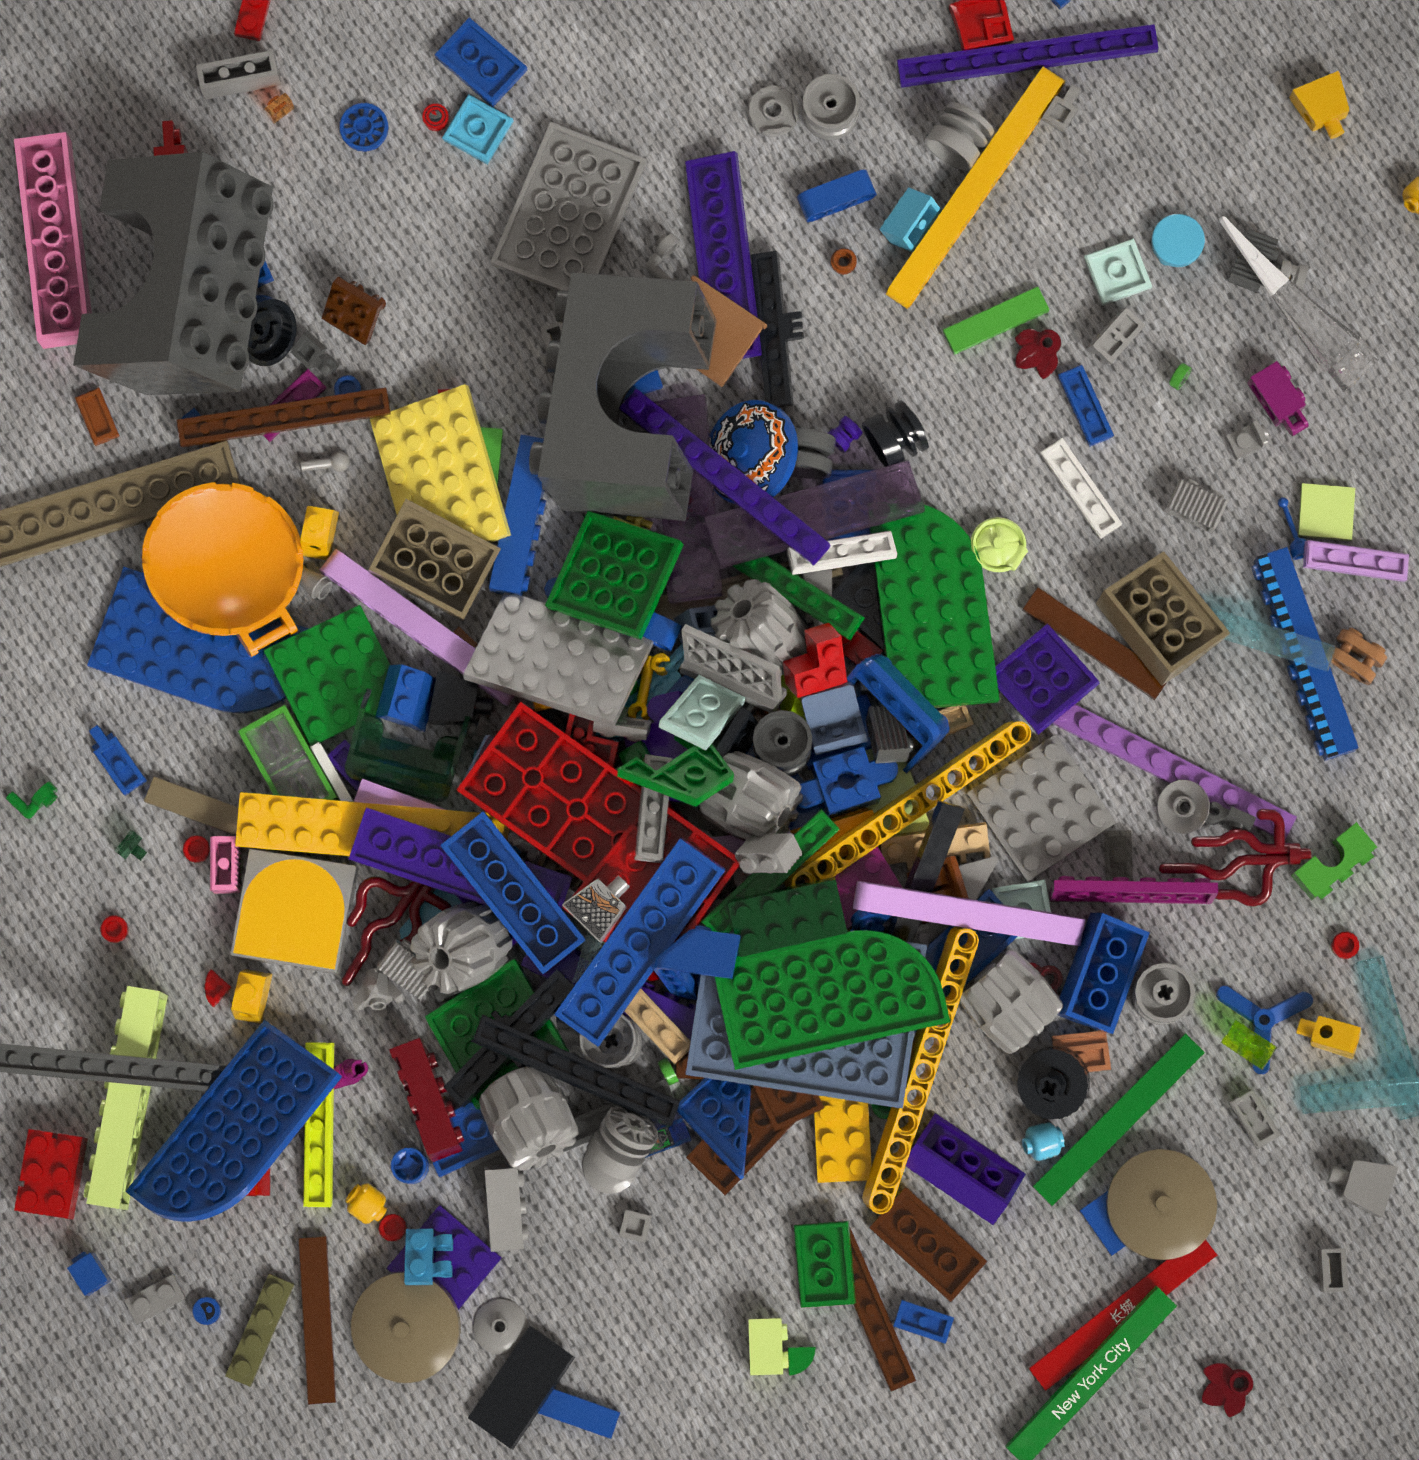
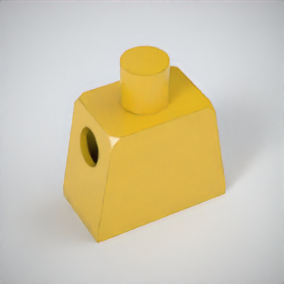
[1289,71,1349,139]
[300,506,339,560]
[231,969,273,1024]
[1296,1016,1361,1059]

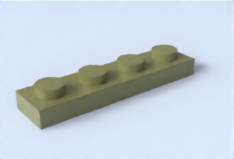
[225,1274,295,1387]

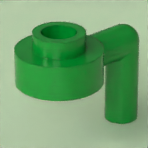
[5,781,58,819]

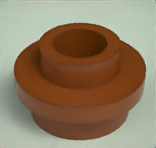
[831,248,857,275]

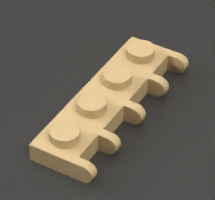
[880,822,990,871]

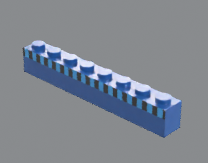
[1252,547,1359,761]

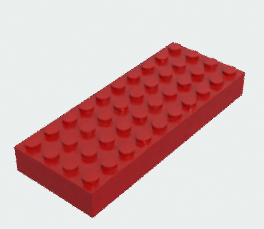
[457,702,740,942]

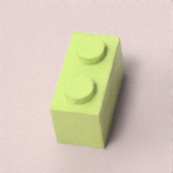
[748,1318,789,1375]

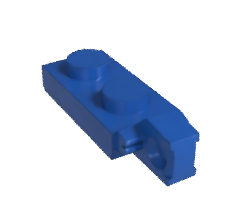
[89,725,147,796]

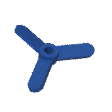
[1216,986,1313,1075]

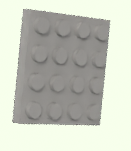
[967,734,1116,882]

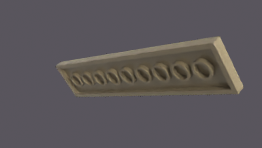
[0,441,241,567]

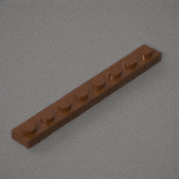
[177,387,391,447]

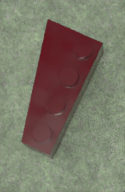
[389,1038,465,1163]

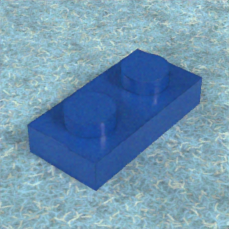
[893,1300,954,1344]

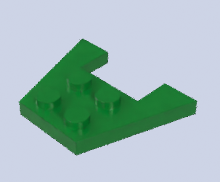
[617,735,734,807]

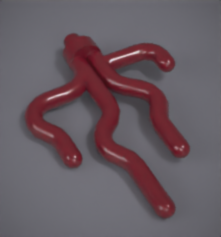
[1159,809,1311,907]
[341,877,452,986]

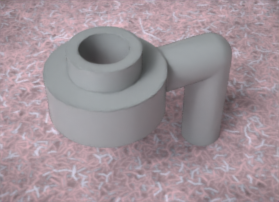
[645,233,681,280]

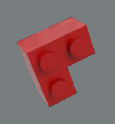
[782,623,847,698]
[565,714,621,768]

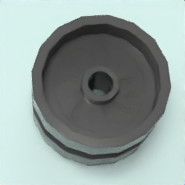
[791,428,836,479]
[753,710,812,776]

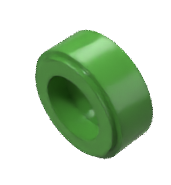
[1169,363,1192,390]
[658,1057,679,1086]

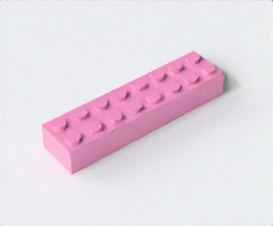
[14,132,92,349]

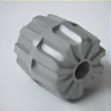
[711,579,807,676]
[700,751,803,841]
[410,901,512,994]
[959,948,1063,1054]
[479,1066,579,1171]

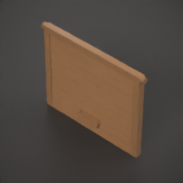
[691,275,767,387]

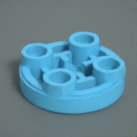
[1151,214,1205,267]

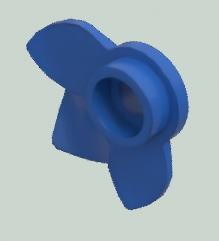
[850,910,893,933]

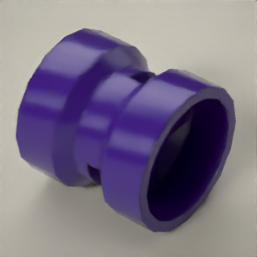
[827,416,863,453]

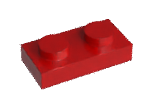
[234,0,271,41]
[840,631,883,665]

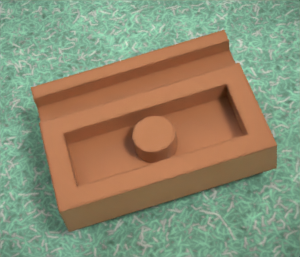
[1051,1031,1111,1075]

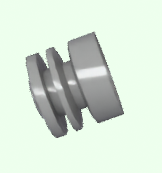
[924,102,994,171]
[579,1014,642,1071]
[586,1106,658,1179]

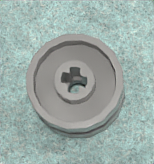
[802,74,860,140]
[1131,963,1195,1025]

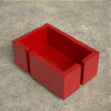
[14,1129,88,1219]

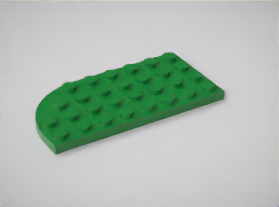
[867,501,1000,708]
[715,930,950,1070]

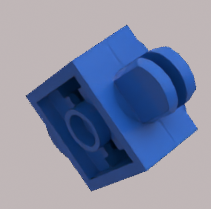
[798,747,898,818]

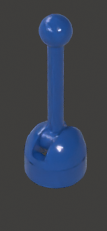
[1278,497,1307,560]

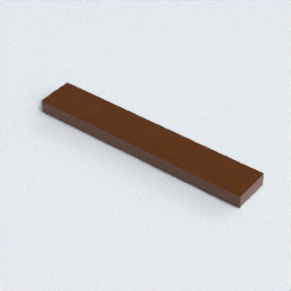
[1022,588,1166,700]
[850,1228,916,1392]
[299,1236,337,1405]

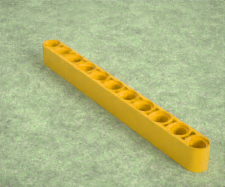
[885,67,1066,309]
[785,721,1031,887]
[862,926,979,1214]

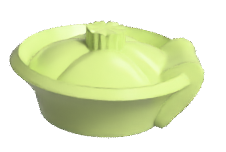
[971,517,1028,572]

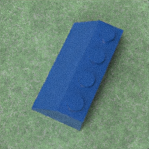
[1058,913,1150,1034]

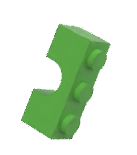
[1291,822,1377,900]

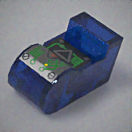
[645,1118,692,1158]

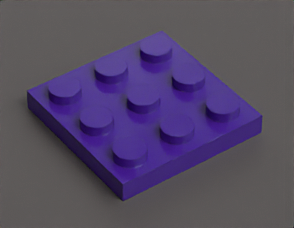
[995,624,1100,735]
[386,1205,502,1311]

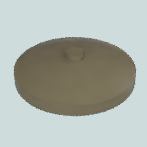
[1106,1149,1217,1260]
[351,1271,461,1383]

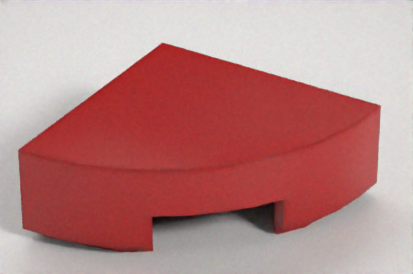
[205,969,232,1007]

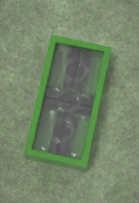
[238,705,339,800]

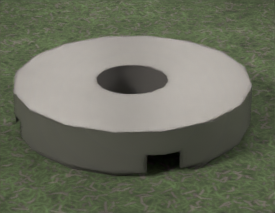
[748,85,799,137]

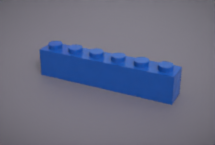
[489,434,547,596]

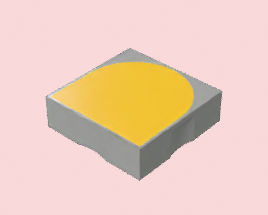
[230,849,359,975]

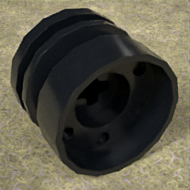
[862,400,929,471]

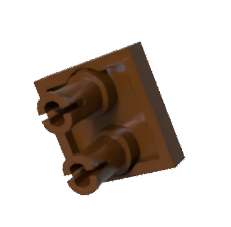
[321,277,386,345]

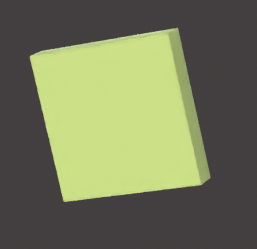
[1298,483,1355,541]

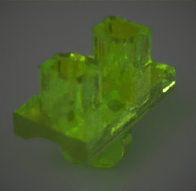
[1221,1020,1278,1070]

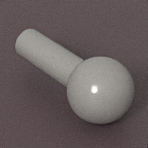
[299,451,350,472]

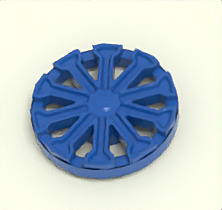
[339,103,389,152]

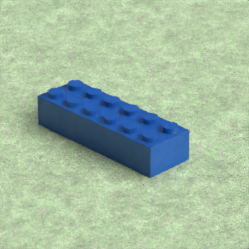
[440,811,586,974]

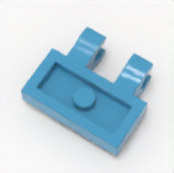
[404,1229,453,1285]

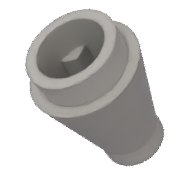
[299,566,332,600]

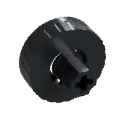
[247,295,297,366]
[1017,1046,1090,1120]

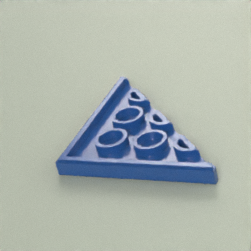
[677,1078,751,1180]

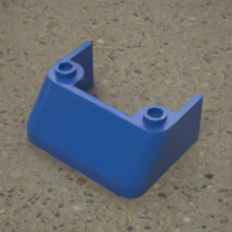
[847,654,949,774]
[653,926,741,1000]

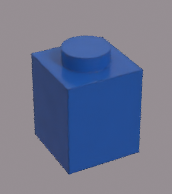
[67,1251,112,1296]

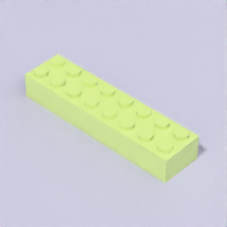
[84,986,168,1210]

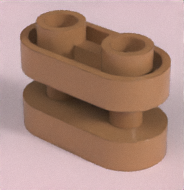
[1326,628,1387,685]

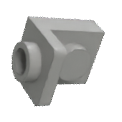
[1225,419,1269,461]

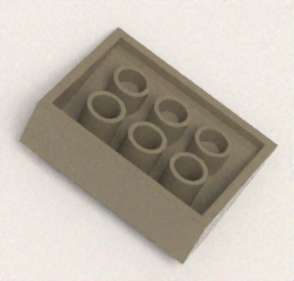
[368,499,501,621]
[1096,551,1230,686]

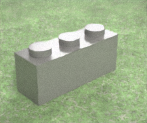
[196,50,281,100]
[484,1163,528,1252]

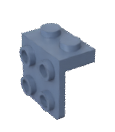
[801,682,868,755]

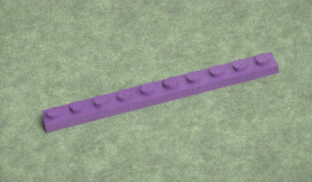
[1052,704,1297,840]

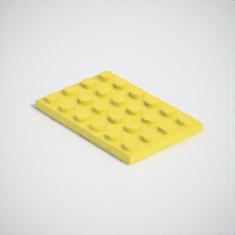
[370,384,511,543]

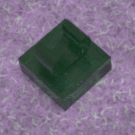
[114,830,147,861]

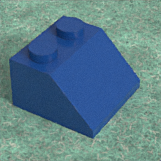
[375,664,436,732]

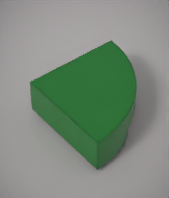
[788,1347,816,1376]

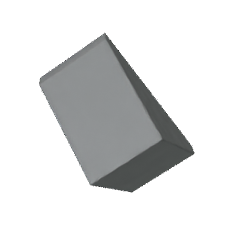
[959,856,999,900]

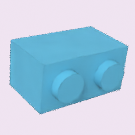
[880,187,942,252]

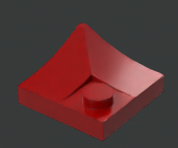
[948,0,1014,51]

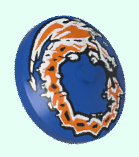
[707,400,798,505]

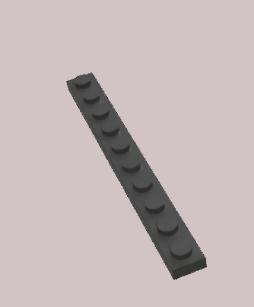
[0,1043,226,1091]

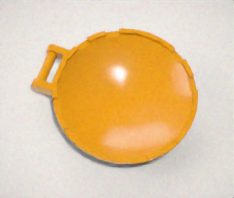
[142,482,303,657]

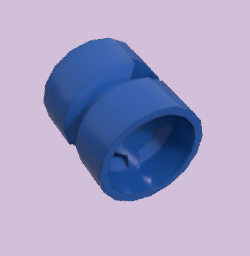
[391,1148,429,1184]

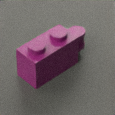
[1247,361,1309,436]

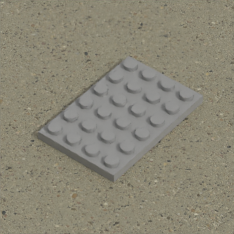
[490,122,647,291]
[463,593,654,728]

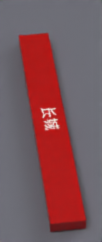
[1028,1239,1217,1391]

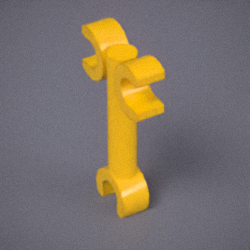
[628,653,670,720]

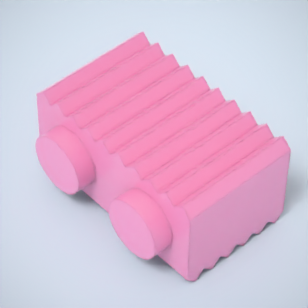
[210,836,241,894]

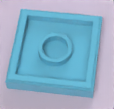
[442,94,514,165]

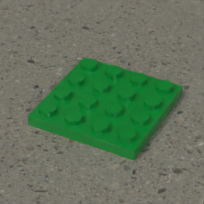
[545,511,684,640]
[263,605,390,747]
[425,959,569,1109]

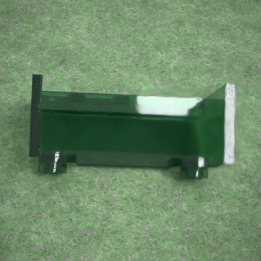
[345,689,471,802]

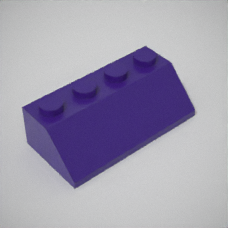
[906,1113,1026,1225]

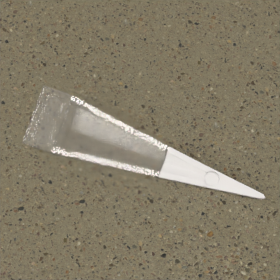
[1218,216,1379,392]

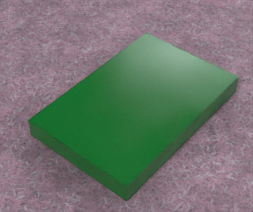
[794,1221,856,1308]

